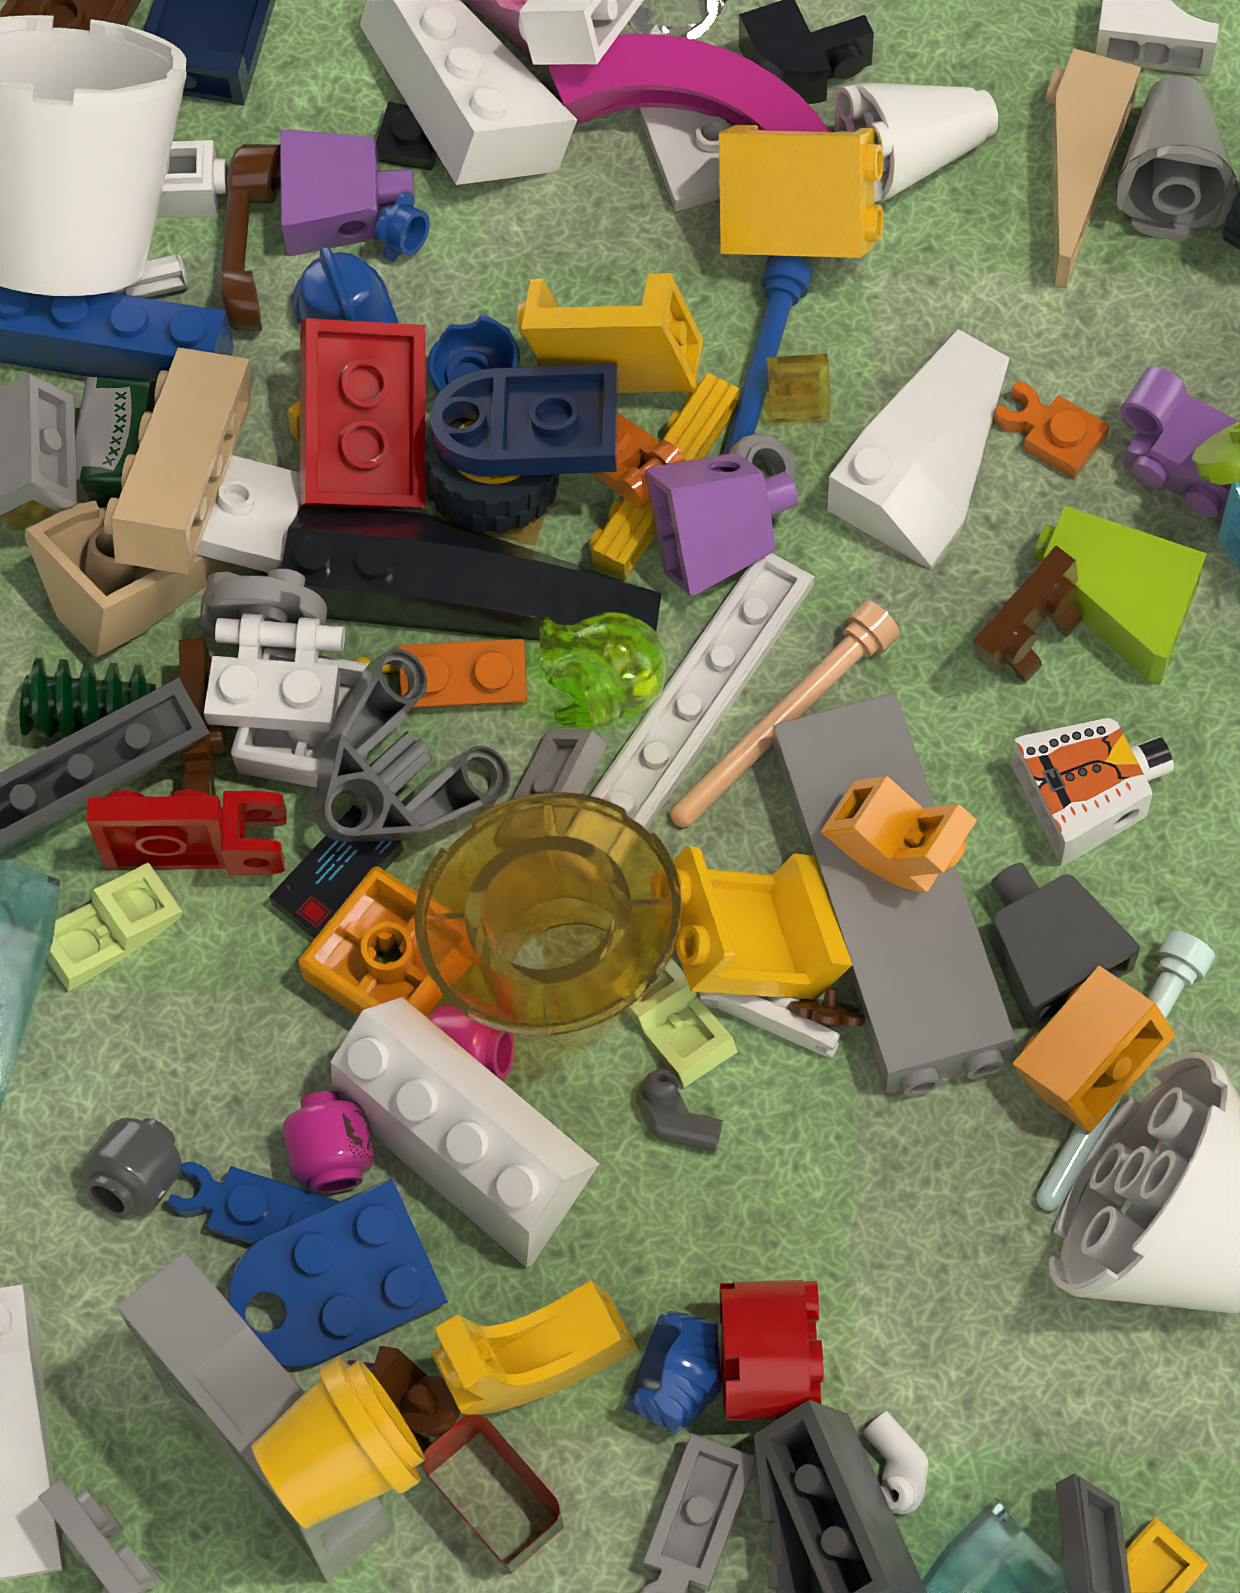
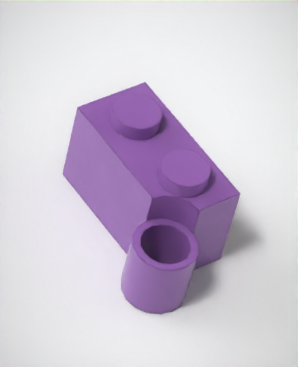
[1120,366,1239,518]

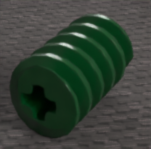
[19,657,157,738]

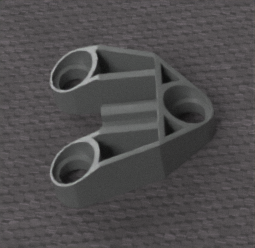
[314,649,510,841]

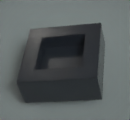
[376,102,437,171]

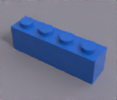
[0,286,234,382]

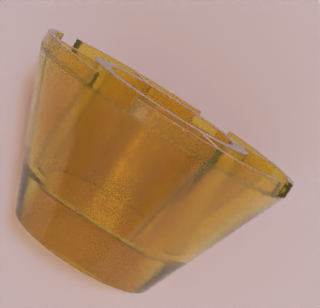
[415,792,683,1046]

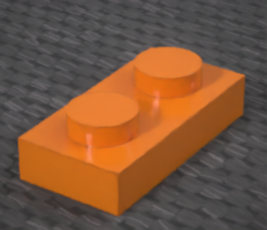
[399,639,528,709]

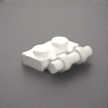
[204,613,345,733]

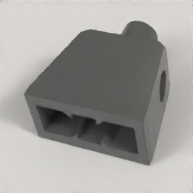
[988,863,1140,1029]

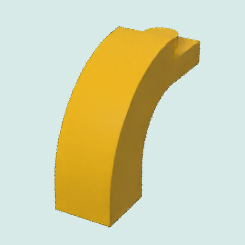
[431,1280,638,1415]

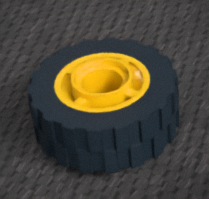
[424,418,559,534]

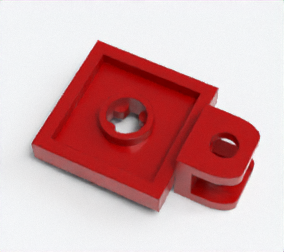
[86,789,287,876]

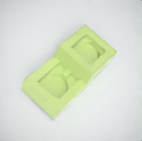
[35,862,182,991]
[605,942,738,1088]

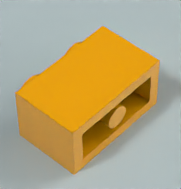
[1012,966,1176,1134]

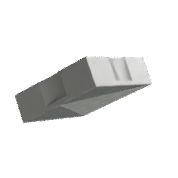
[117,1251,391,1583]

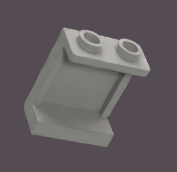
[0,373,77,515]

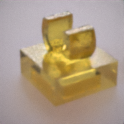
[766,353,830,423]

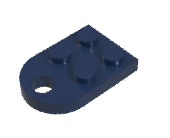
[430,364,618,477]

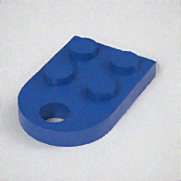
[228,1178,448,1367]

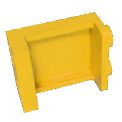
[719,125,884,258]
[517,273,704,393]
[655,846,852,1000]

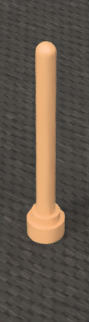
[671,600,901,828]

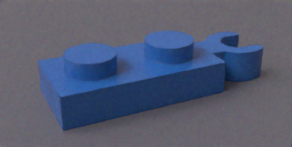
[168,1162,340,1247]

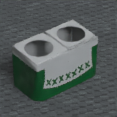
[75,377,156,508]

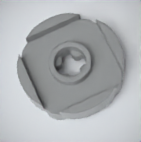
[199,569,327,650]

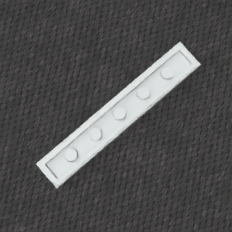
[561,553,815,876]

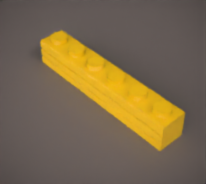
[589,373,740,581]

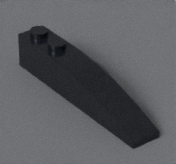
[281,506,662,653]

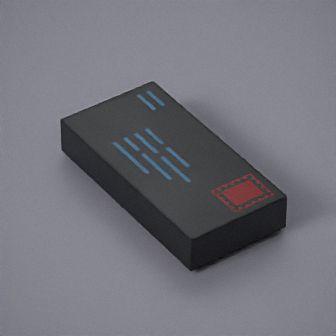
[269,805,403,939]

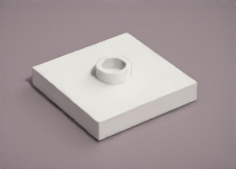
[640,107,734,212]
[197,455,300,573]

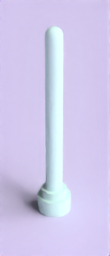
[1036,930,1216,1211]

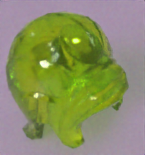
[539,612,667,729]

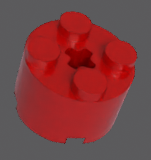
[719,1279,824,1421]

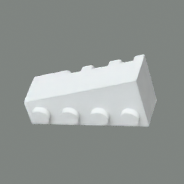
[359,0,577,185]

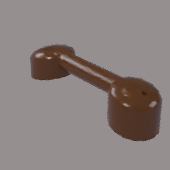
[218,144,281,330]

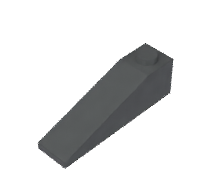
[0,678,210,857]

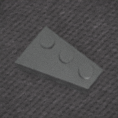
[754,1400,927,1593]

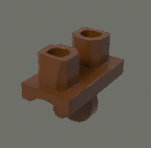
[347,1346,461,1454]

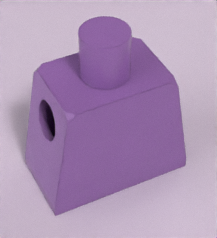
[280,129,415,256]
[645,453,798,596]

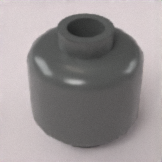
[82,1118,182,1218]

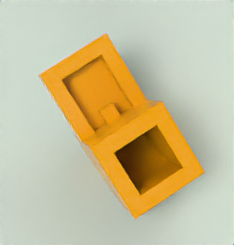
[821,776,977,892]

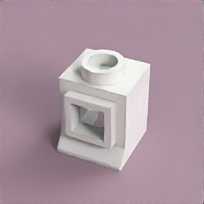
[156,140,228,218]

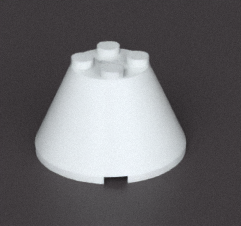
[1049,1052,1240,1313]

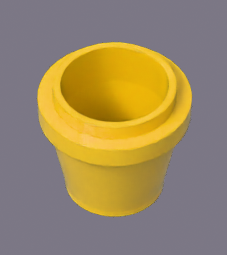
[251,1356,425,1529]

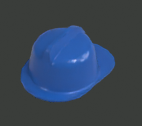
[292,246,399,326]

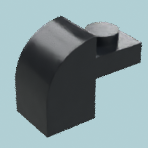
[739,0,874,104]

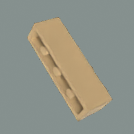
[104,347,252,575]

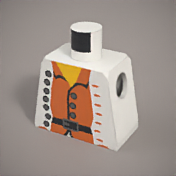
[1010,718,1174,866]

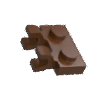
[973,545,1083,683]

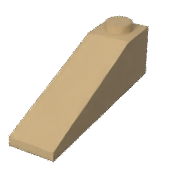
[1045,48,1141,288]

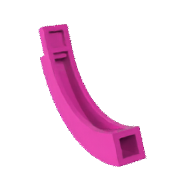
[547,34,830,132]

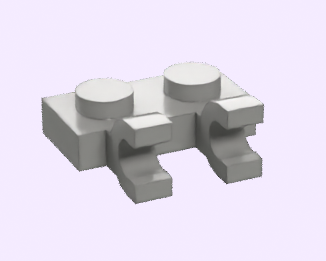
[38,1479,164,1593]

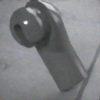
[639,1069,723,1152]

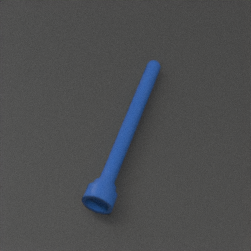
[723,255,813,455]

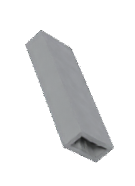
[772,692,1016,1096]

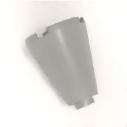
[1116,76,1237,240]

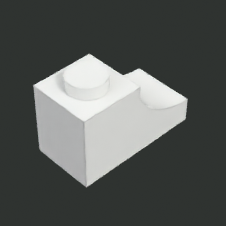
[1095,0,1219,76]

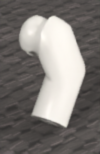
[863,1411,929,1515]

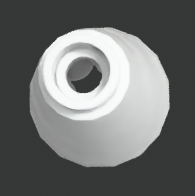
[834,82,998,203]

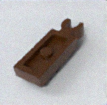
[179,638,227,796]

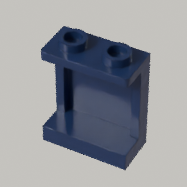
[144,0,276,106]

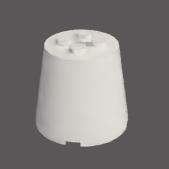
[0,15,186,296]

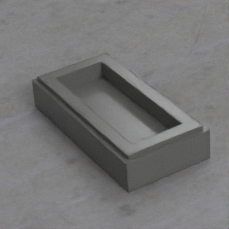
[1055,1473,1131,1593]

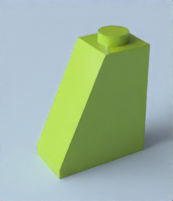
[1033,505,1207,685]

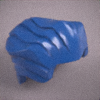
[624,1311,722,1435]

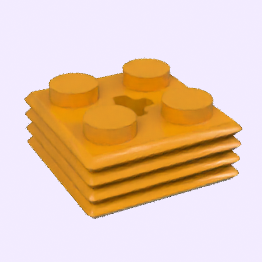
[298,866,478,1017]

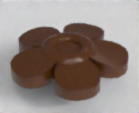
[790,987,865,1026]

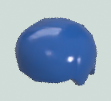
[427,315,520,396]

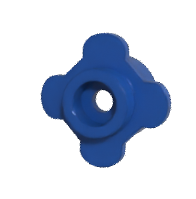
[375,191,430,261]

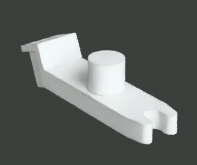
[700,992,840,1059]

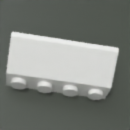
[331,997,599,1268]

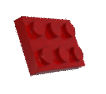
[300,318,425,510]

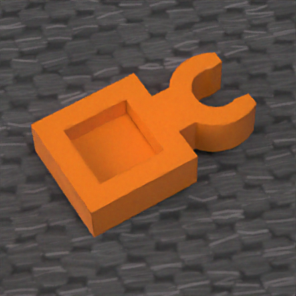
[994,382,1110,479]

